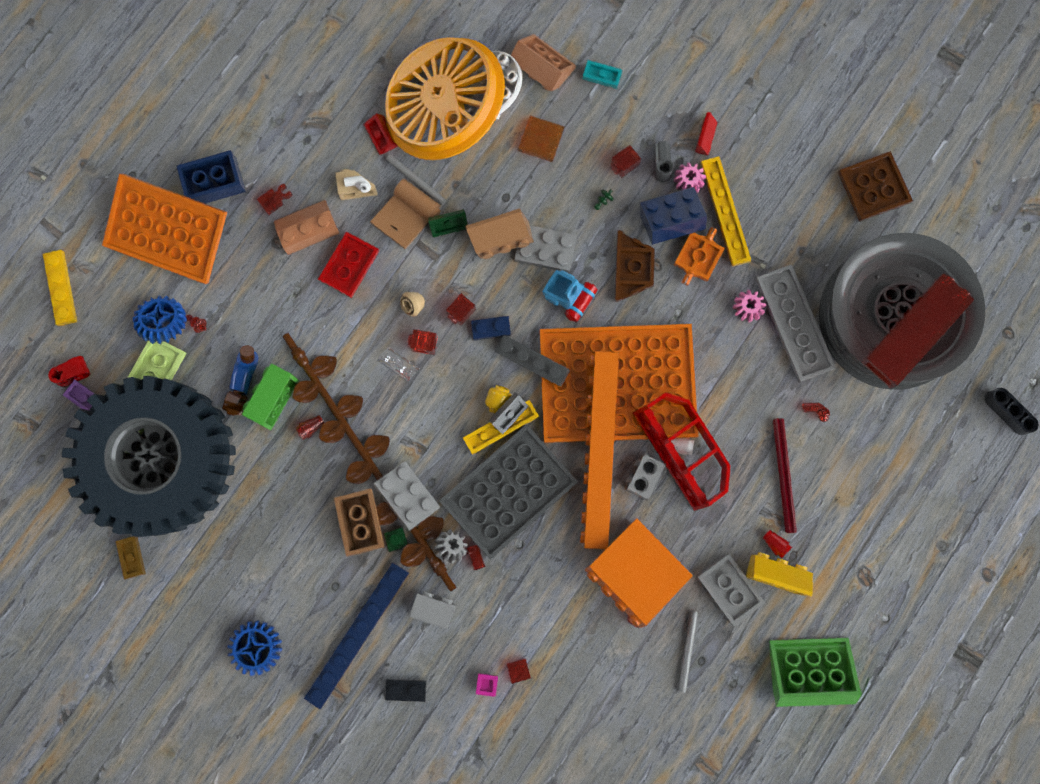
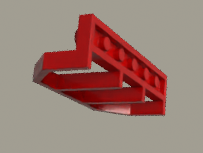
[632,392,731,511]

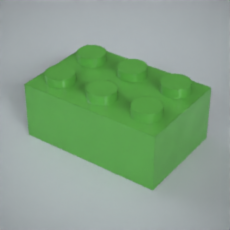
[242,363,299,430]

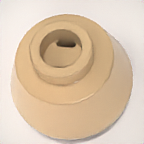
[400,292,425,317]

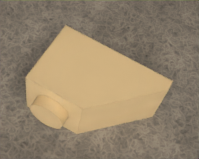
[336,169,378,200]

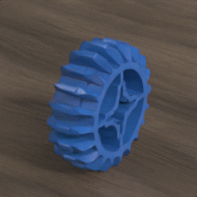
[133,295,187,345]
[227,621,282,676]

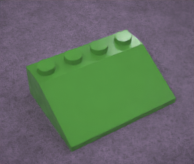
[769,638,862,707]

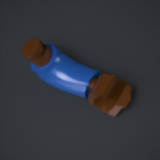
[222,345,259,416]

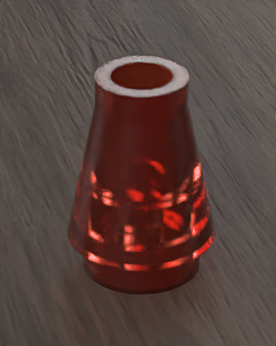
[295,415,324,440]

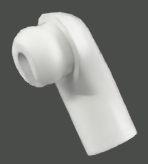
[344,176,371,193]

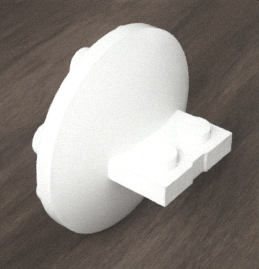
[462,51,522,120]

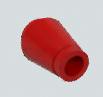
[763,530,792,559]

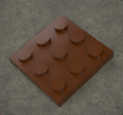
[838,151,913,222]

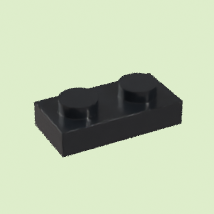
[385,679,427,702]

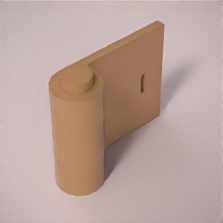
[370,179,441,249]

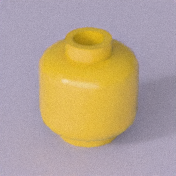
[485,385,512,414]

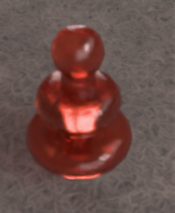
[186,314,207,333]

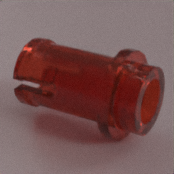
[467,544,486,571]

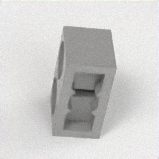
[625,454,666,501]

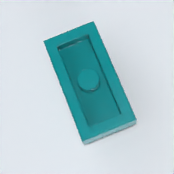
[582,60,623,89]

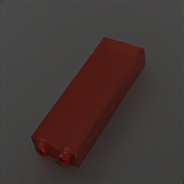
[861,273,975,389]

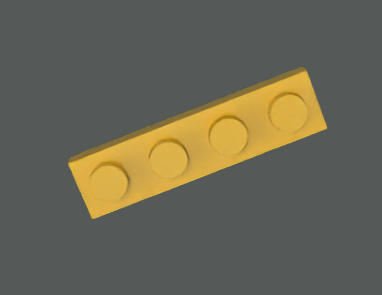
[43,250,77,326]
[463,400,539,455]

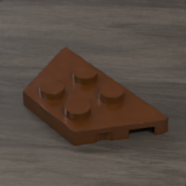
[615,230,655,302]

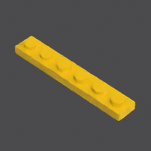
[700,156,751,267]

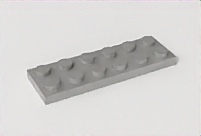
[755,264,836,383]

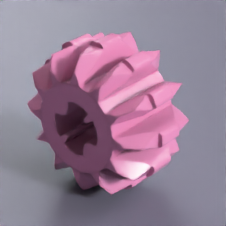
[673,162,706,193]
[733,290,766,322]

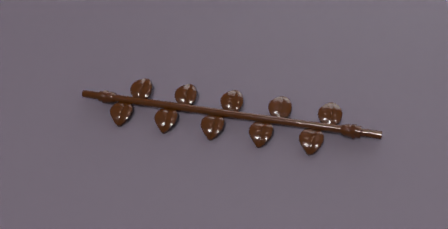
[282,333,457,592]

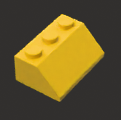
[745,552,813,596]

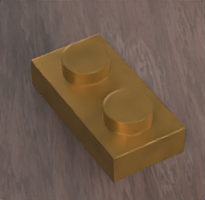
[115,537,146,579]

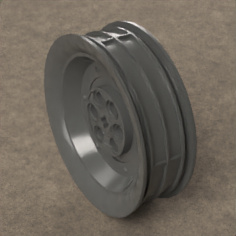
[819,233,986,390]

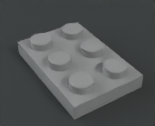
[515,226,577,273]
[373,462,440,532]
[697,554,765,626]

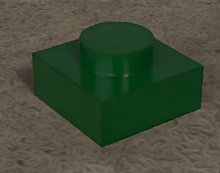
[384,527,408,552]

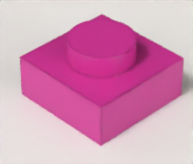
[476,673,498,697]

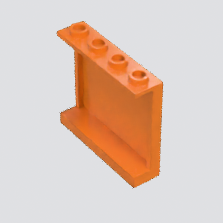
[585,519,693,628]

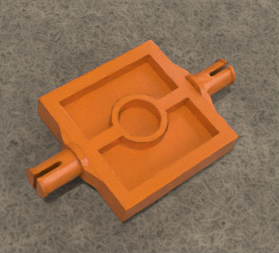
[674,227,725,286]

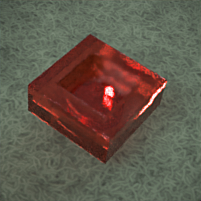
[507,658,531,684]

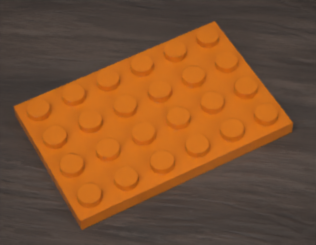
[102,173,227,284]

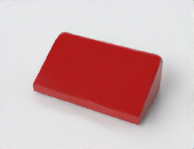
[695,112,717,156]
[364,113,398,155]

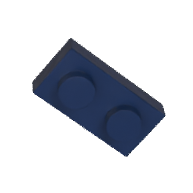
[471,316,511,341]

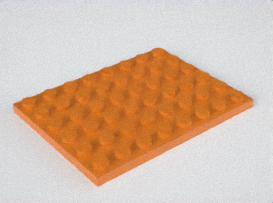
[540,324,699,443]

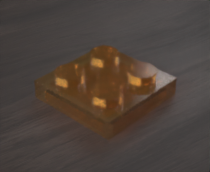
[518,116,565,162]

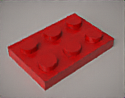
[318,231,380,299]

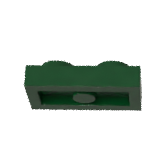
[428,209,468,238]

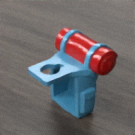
[542,270,598,322]

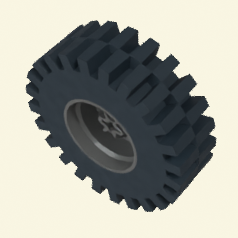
[62,376,236,537]

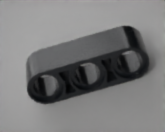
[985,388,1039,435]

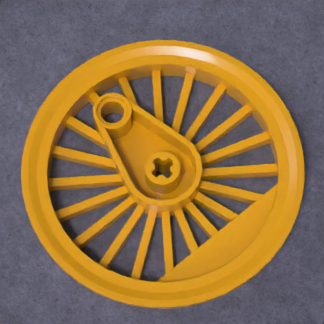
[385,37,505,160]

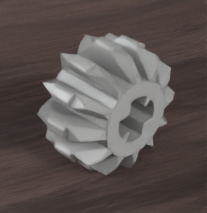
[434,530,468,564]

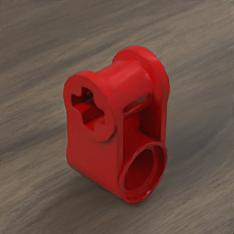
[48,356,91,387]

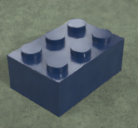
[176,150,246,204]
[640,187,707,245]

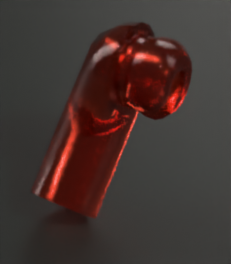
[802,403,830,422]

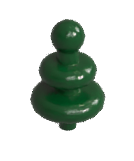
[594,189,614,210]

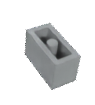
[409,591,456,629]

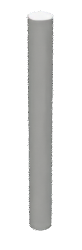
[386,154,446,205]
[678,611,698,693]

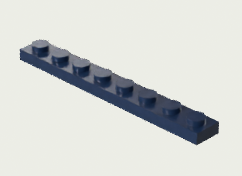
[304,562,409,710]

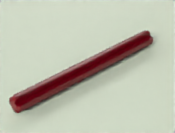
[773,418,797,533]

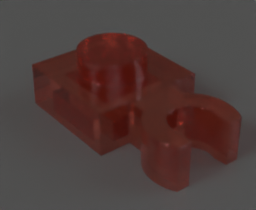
[257,183,292,215]

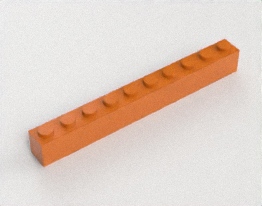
[580,351,619,549]

